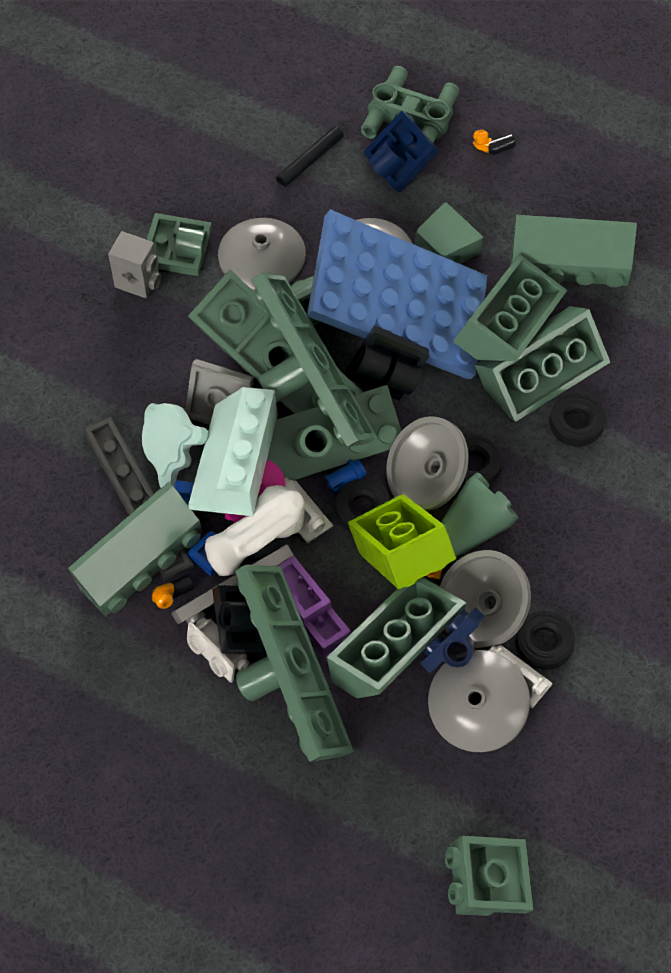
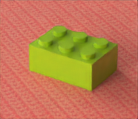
[347,494,456,589]

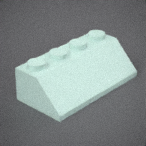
[188,387,278,516]

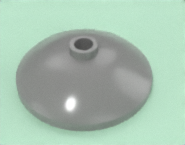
[218,218,306,291]
[386,416,468,511]
[440,550,531,649]
[428,650,530,753]

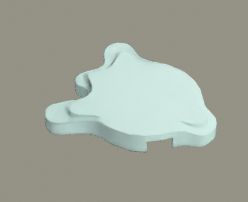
[142,403,208,488]

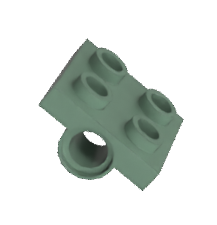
[147,213,212,276]

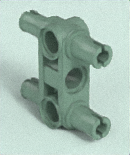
[361,66,459,143]

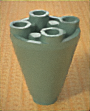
[441,472,518,558]

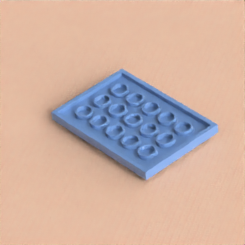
[307,209,488,379]

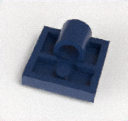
[363,111,439,192]
[420,607,485,673]

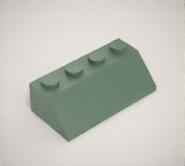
[510,215,637,287]
[453,254,567,361]
[474,306,610,422]
[68,482,203,617]
[327,577,467,698]

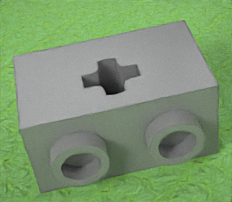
[108,231,161,299]

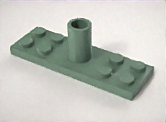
[187,270,363,414]
[252,272,377,447]
[267,385,401,480]
[235,565,354,762]

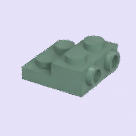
[445,836,533,916]

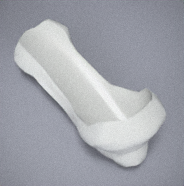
[205,485,305,576]

